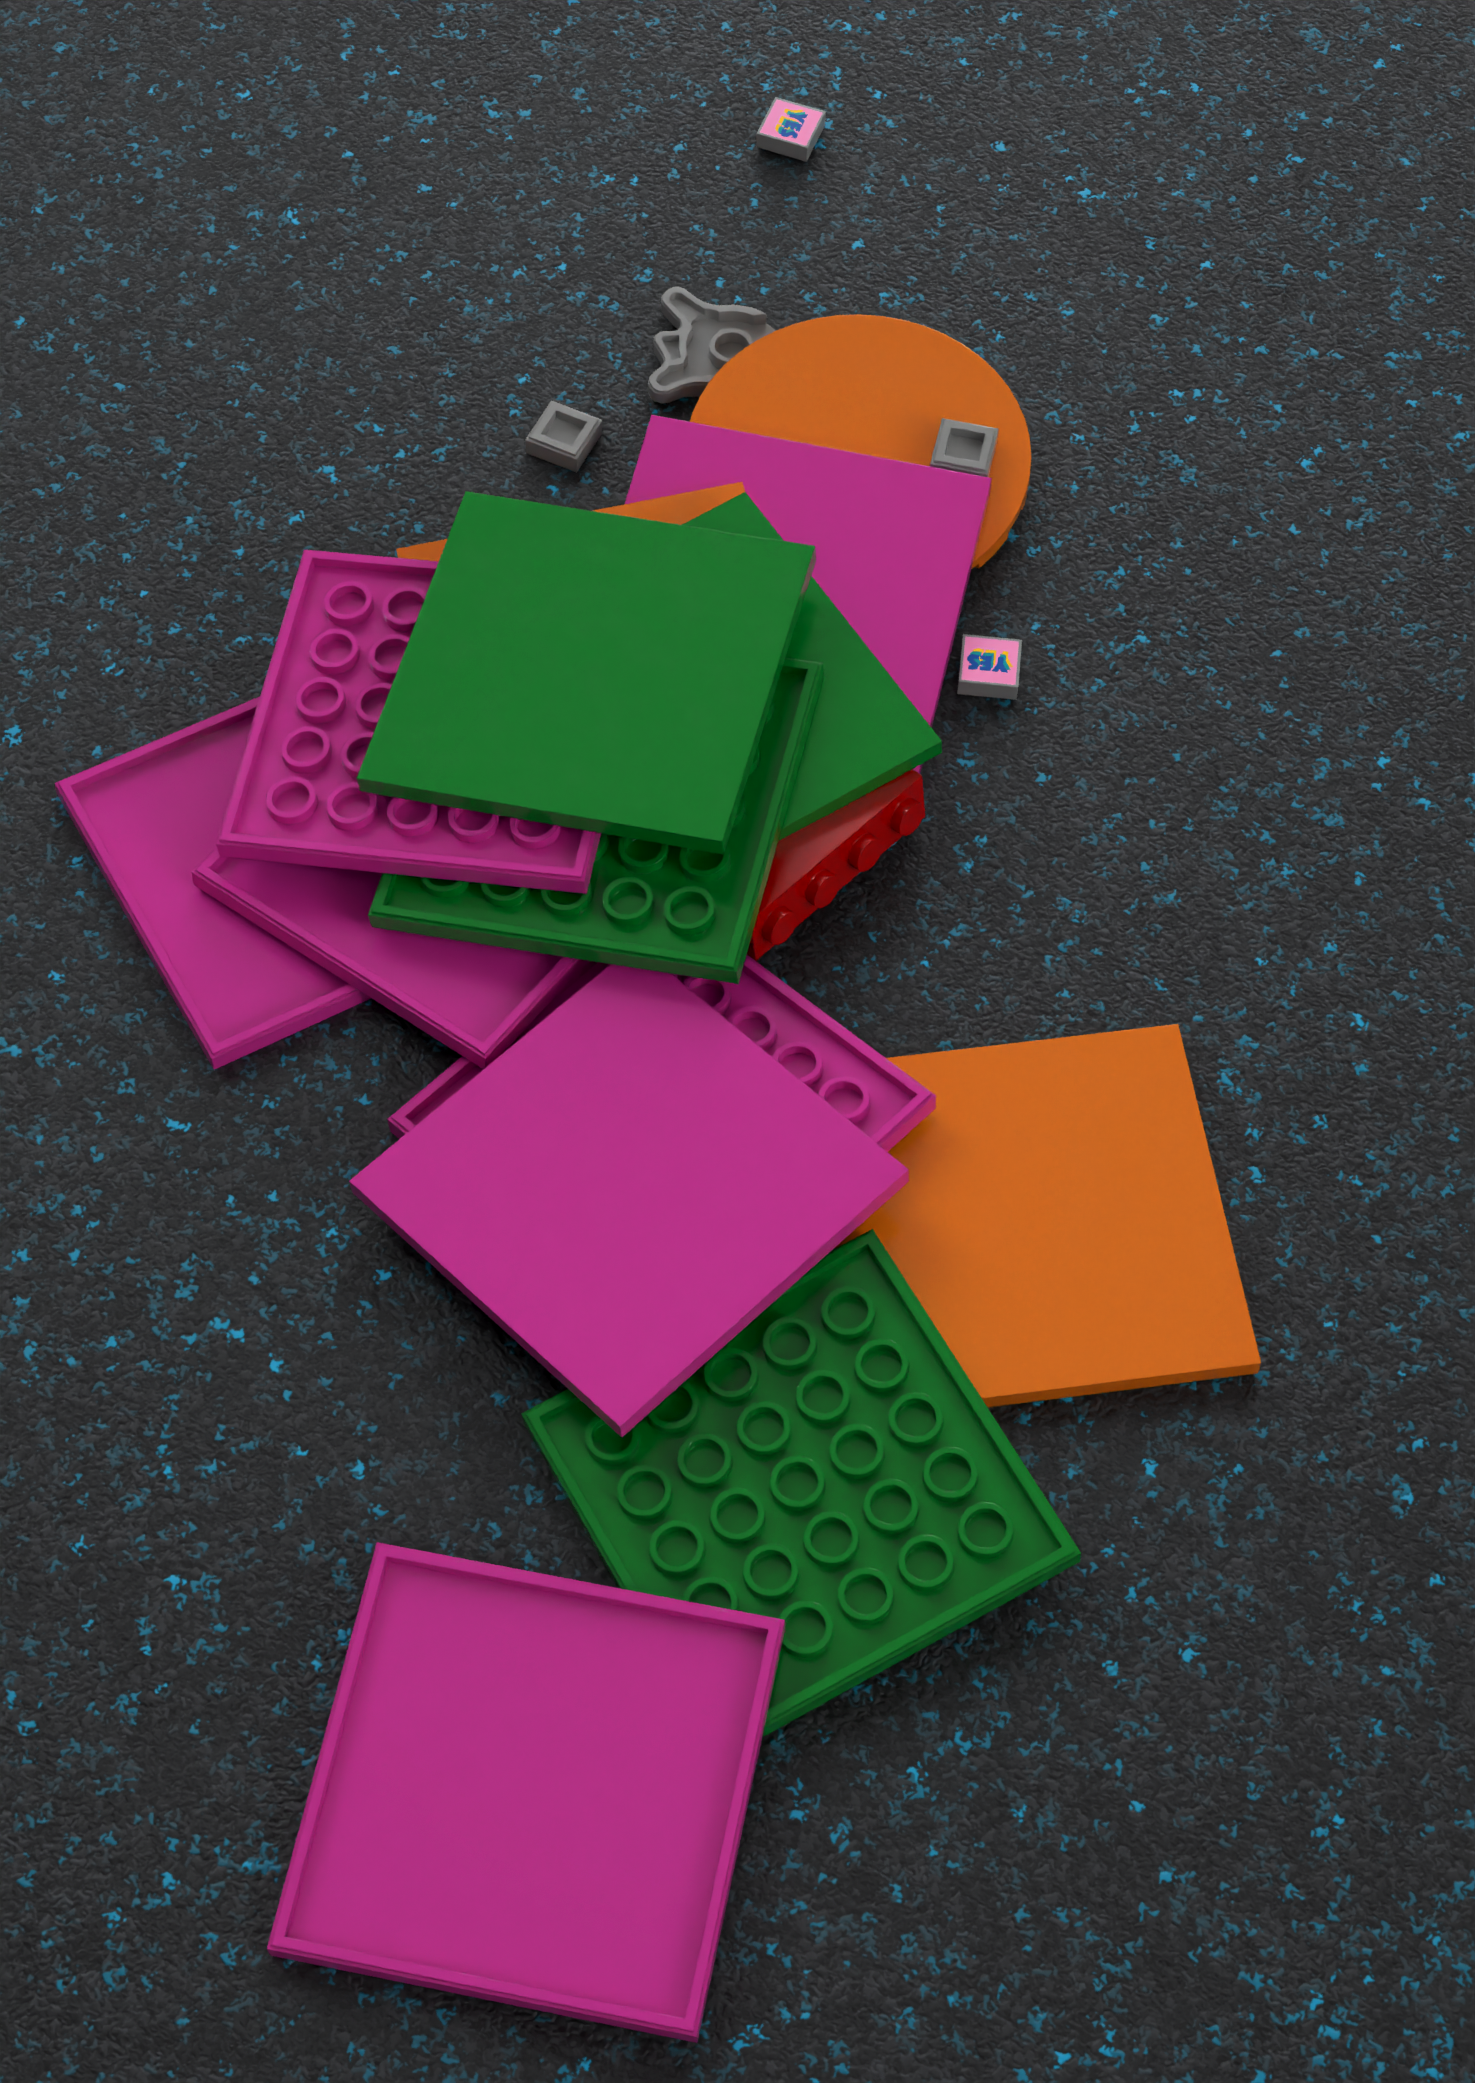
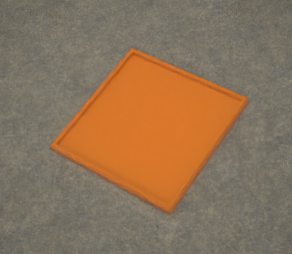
[834,1024,1261,1407]

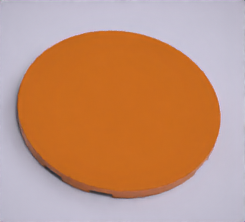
[690,314,1031,569]

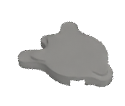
[648,287,776,403]

